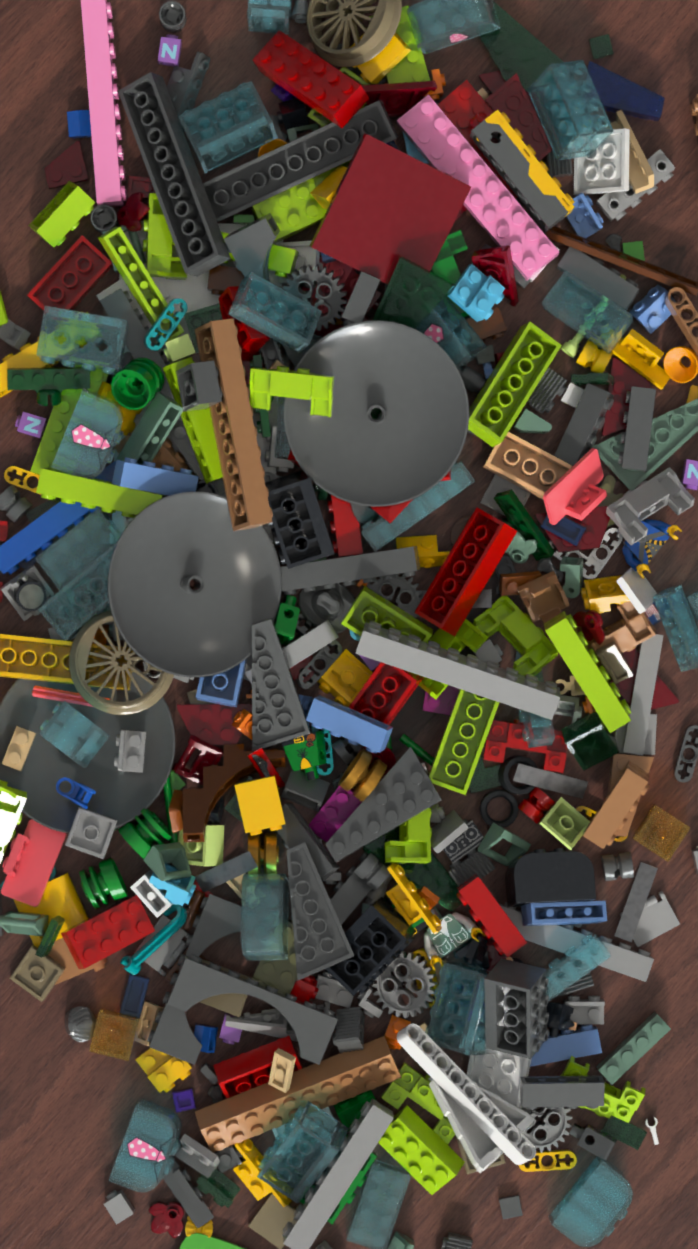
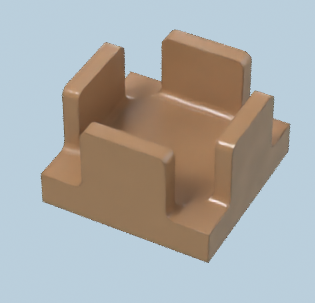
[517,571,569,623]

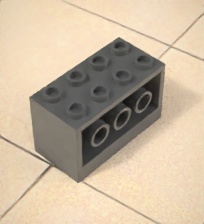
[484,958,549,1059]

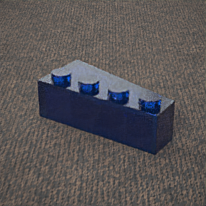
[579,61,665,122]

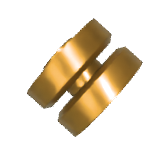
[338,748,387,801]
[248,833,279,878]

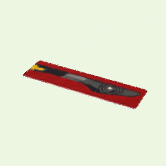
[248,748,285,789]

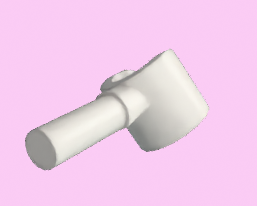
[645,1117,659,1145]

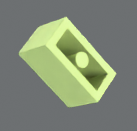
[163,334,196,363]

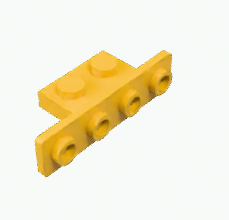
[598,327,670,390]
[396,535,450,568]
[386,863,442,934]
[233,1139,295,1207]

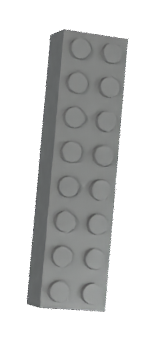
[282,1098,394,1249]

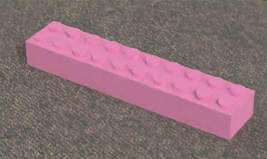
[81,0,127,207]
[397,94,559,281]

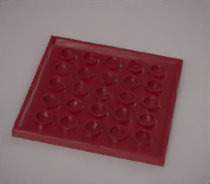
[310,133,471,298]

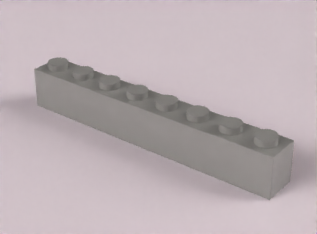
[499,902,654,982]

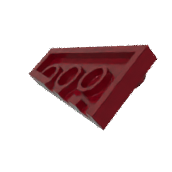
[485,73,553,161]

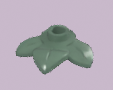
[505,531,537,563]

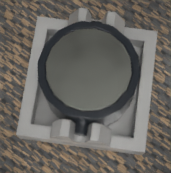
[0,564,57,621]

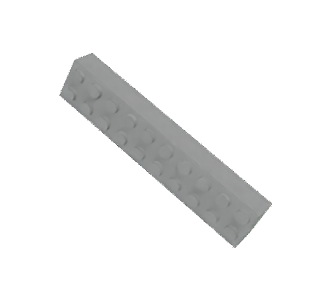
[355,621,560,720]

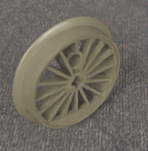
[307,0,402,67]
[69,610,174,715]

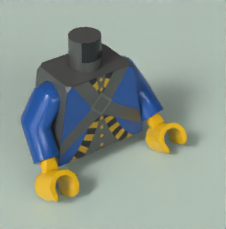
[618,519,682,579]

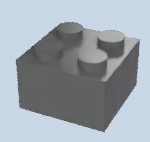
[176,360,222,412]

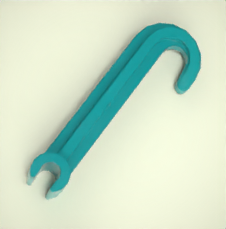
[120,904,187,975]

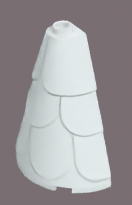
[429,1077,535,1173]

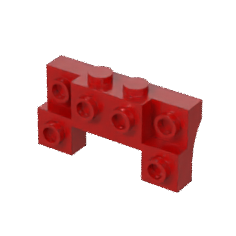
[483,719,569,773]

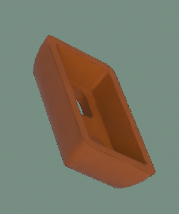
[169,790,183,833]

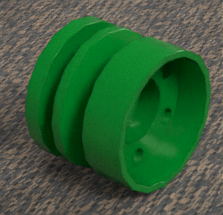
[111,358,164,410]
[118,808,172,859]
[79,857,128,910]

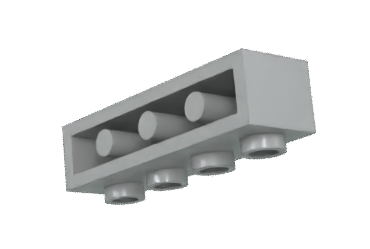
[596,149,675,222]

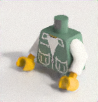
[424,907,485,970]

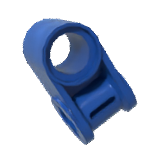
[56,777,97,809]

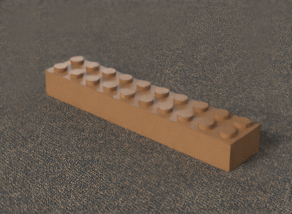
[195,318,273,531]
[195,1036,401,1153]

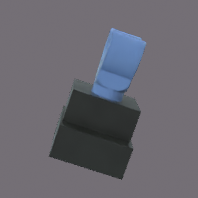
[473,345,495,379]

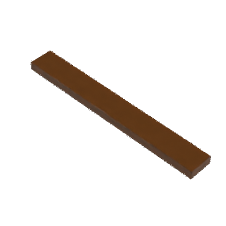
[545,226,698,296]

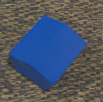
[67,110,91,139]
[194,1023,218,1053]

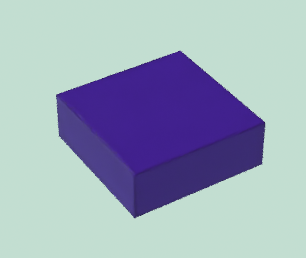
[172,1088,196,1112]

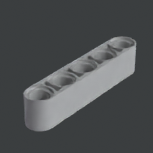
[245,620,339,684]

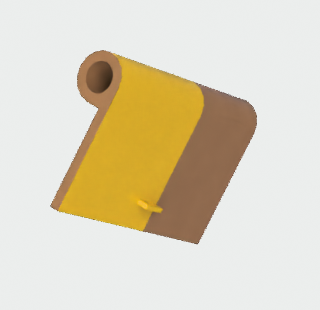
[13,873,108,985]

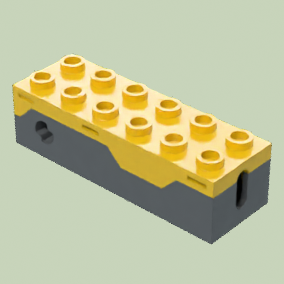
[470,110,574,233]

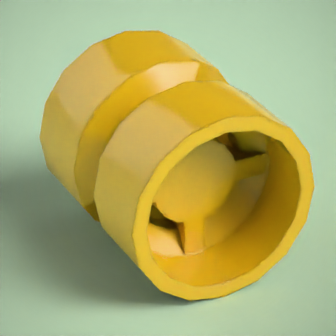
[576,340,613,376]

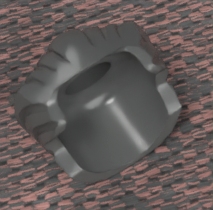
[65,1006,97,1042]

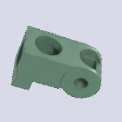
[560,556,583,598]

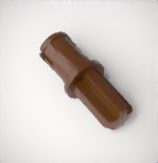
[181,890,205,931]

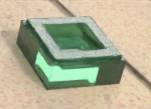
[588,34,614,60]

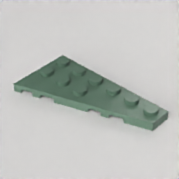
[590,399,698,491]

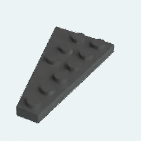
[252,618,311,751]
[325,747,442,863]
[286,842,354,981]

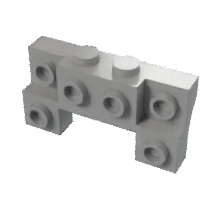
[606,467,695,545]

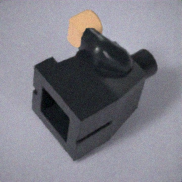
[547,1002,577,1038]

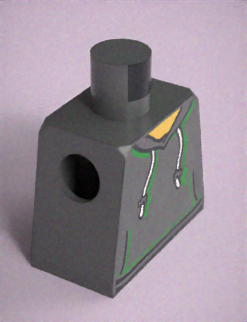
[569,1123,617,1161]

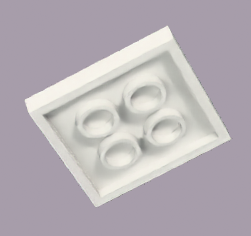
[574,128,630,195]
[467,1036,532,1110]

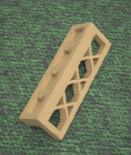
[603,110,654,194]

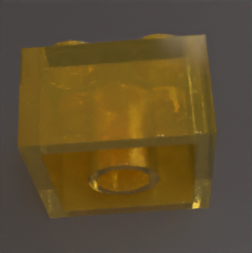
[632,804,690,862]
[89,1009,140,1061]

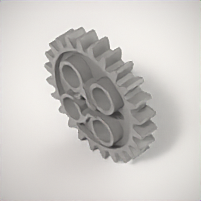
[372,951,438,1018]
[522,1107,572,1153]

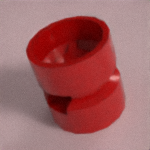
[518,787,555,824]

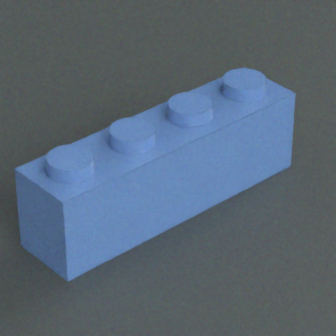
[112,457,199,496]
[306,695,393,753]
[521,901,607,926]
[530,1024,602,1067]

